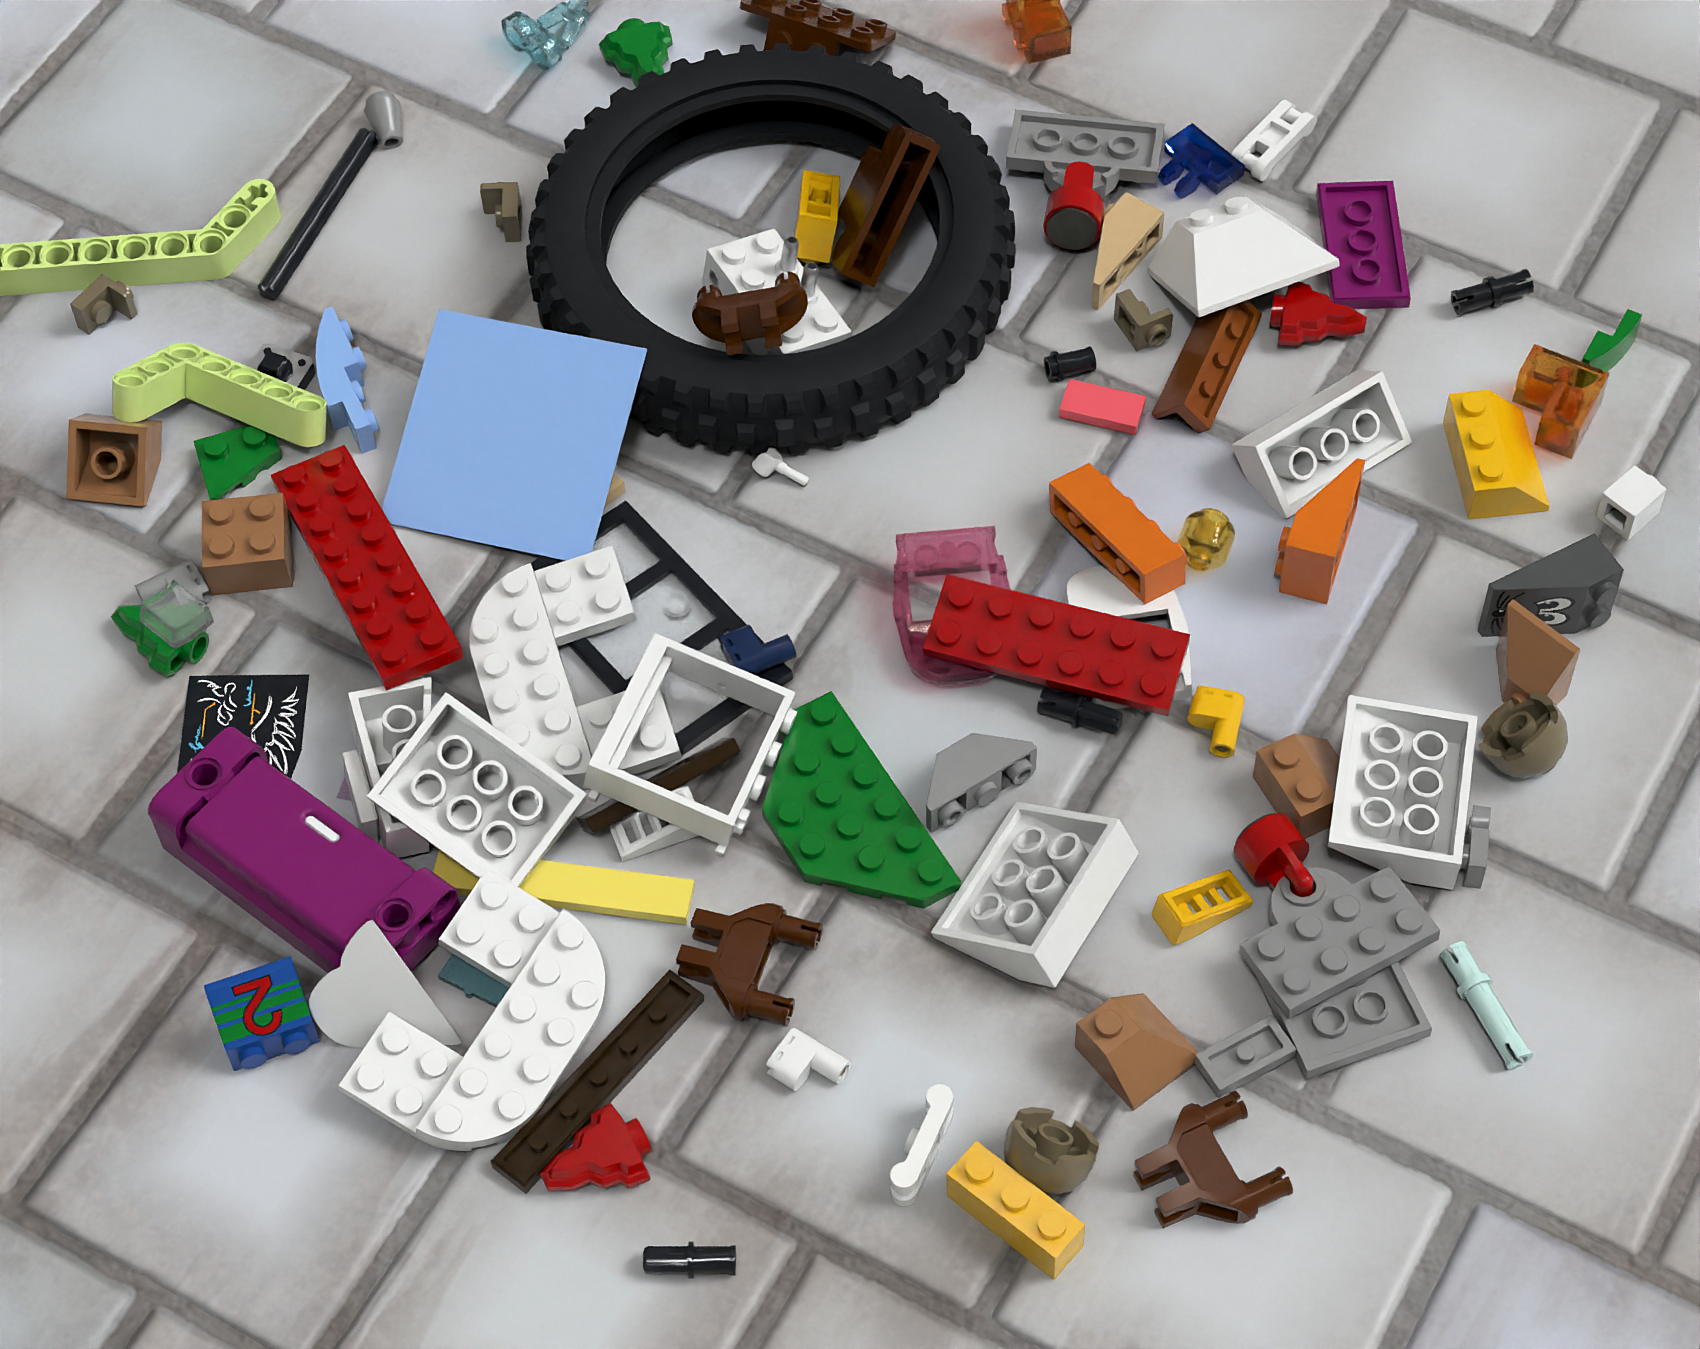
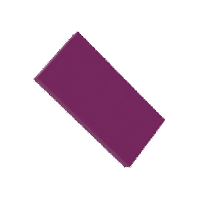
[1316,181,1411,309]

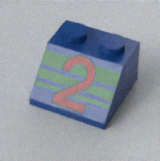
[203,956,320,1071]

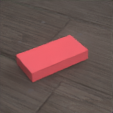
[1059,379,1146,435]

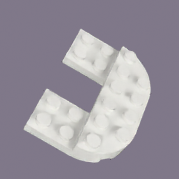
[469,546,682,790]
[339,869,605,1151]

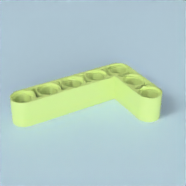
[112,343,327,447]

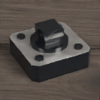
[248,343,316,390]

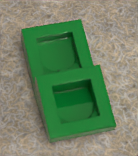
[1576,309,1642,386]

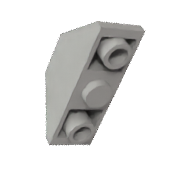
[926,733,1037,833]

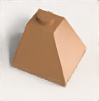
[1496,599,1581,705]
[1075,993,1199,1111]

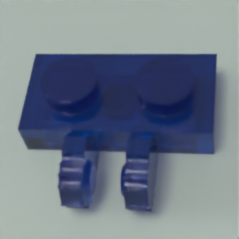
[1158,123,1245,199]

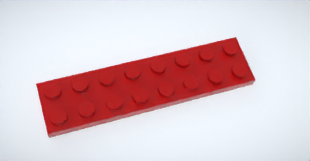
[271,445,464,691]

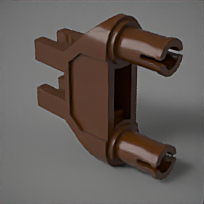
[692,272,808,355]
[676,903,823,1027]
[1133,1091,1293,1228]

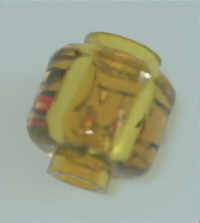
[1177,508,1235,571]

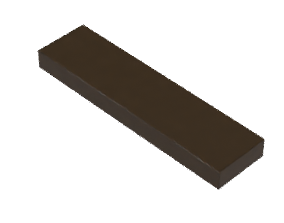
[577,738,741,833]

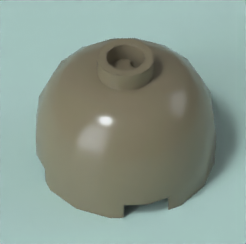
[1479,692,1568,779]
[1004,1107,1099,1195]

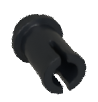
[1044,346,1096,382]

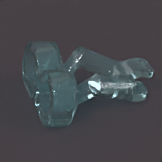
[501,0,590,70]

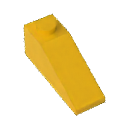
[794,170,840,264]

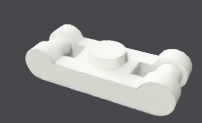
[1229,99,1317,182]
[890,1084,953,1206]

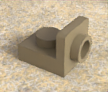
[480,182,522,242]
[70,274,137,335]
[1114,289,1173,352]

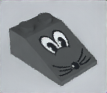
[1477,533,1624,637]

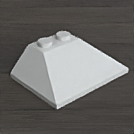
[1147,196,1340,317]

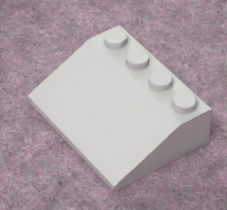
[367,692,587,887]
[1328,695,1478,890]
[931,801,1139,988]

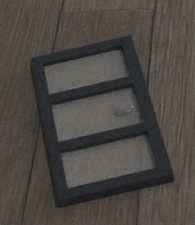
[531,500,793,756]

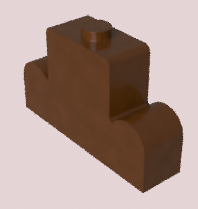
[832,123,941,288]

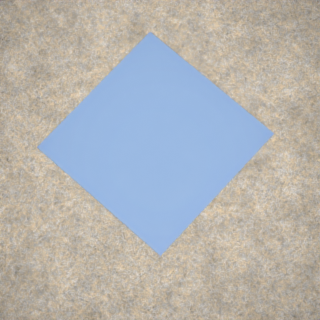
[382,309,647,561]

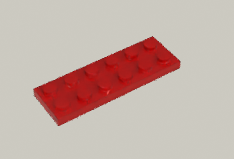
[923,574,1190,716]

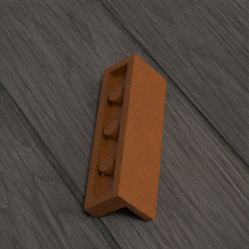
[1152,300,1262,434]

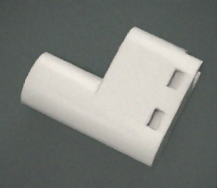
[766,1028,852,1091]

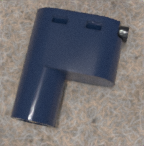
[717,624,797,675]

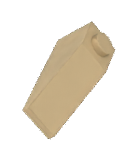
[1092,192,1164,310]

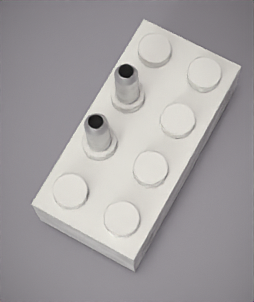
[702,229,852,355]

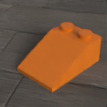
[1274,458,1365,604]

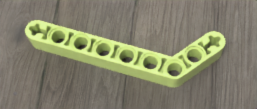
[0,179,281,296]

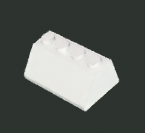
[1232,370,1412,519]

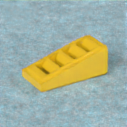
[1152,869,1253,945]

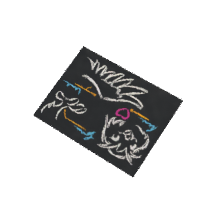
[177,674,309,779]

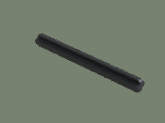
[258,128,378,300]

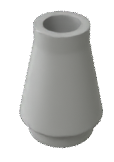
[364,91,403,149]

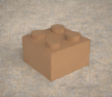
[202,493,293,596]

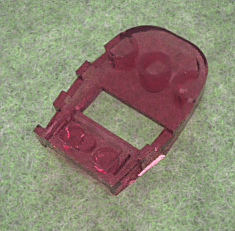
[892,526,1011,685]

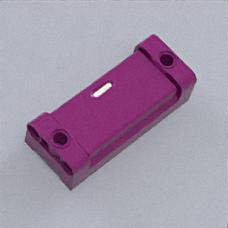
[148,727,461,973]

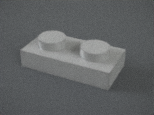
[1194,1014,1297,1098]

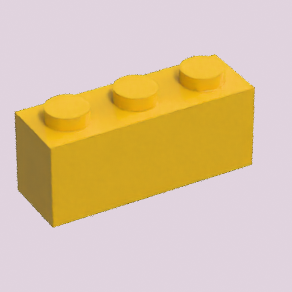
[947,1141,1085,1280]

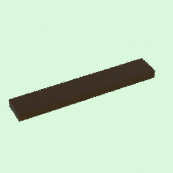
[490,970,704,1194]

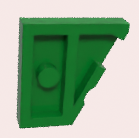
[193,425,282,500]

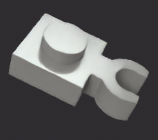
[1460,805,1491,889]

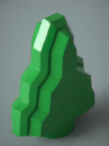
[599,18,673,87]
[111,604,211,677]

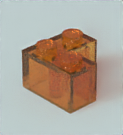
[1002,0,1072,64]
[1512,344,1610,459]

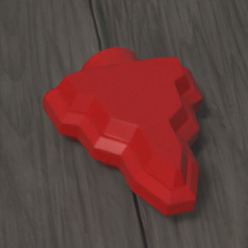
[1269,281,1367,346]
[540,1102,652,1191]

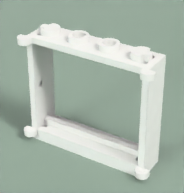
[583,633,797,857]

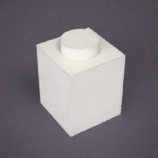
[1596,465,1667,540]

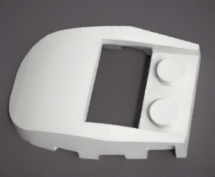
[1063,565,1192,709]

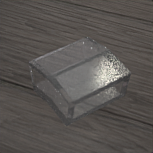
[140,580,214,649]

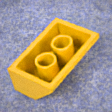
[1443,390,1550,520]

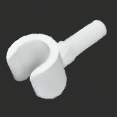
[752,448,810,487]

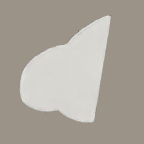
[309,920,462,1048]

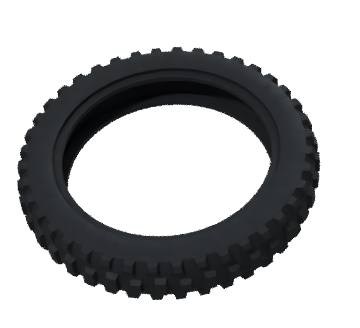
[526,43,1016,455]

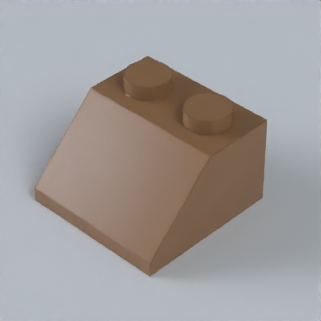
[66,413,162,507]
[1253,733,1340,839]

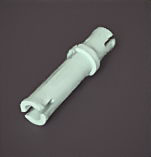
[1440,941,1533,1069]

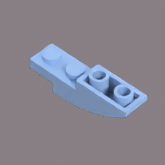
[315,307,379,454]

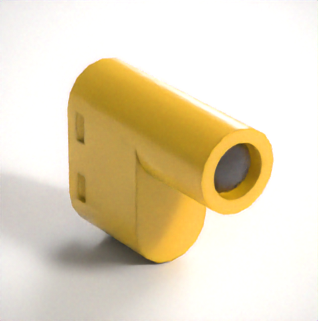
[1187,686,1245,758]

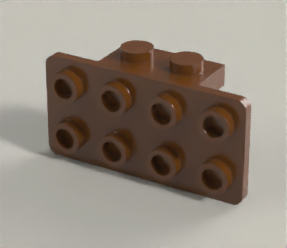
[739,0,896,56]

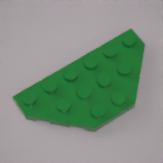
[762,691,961,909]

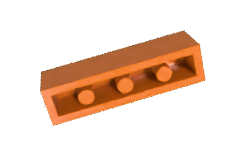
[1049,463,1187,604]

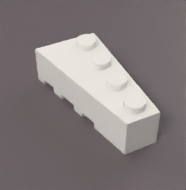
[348,677,432,858]

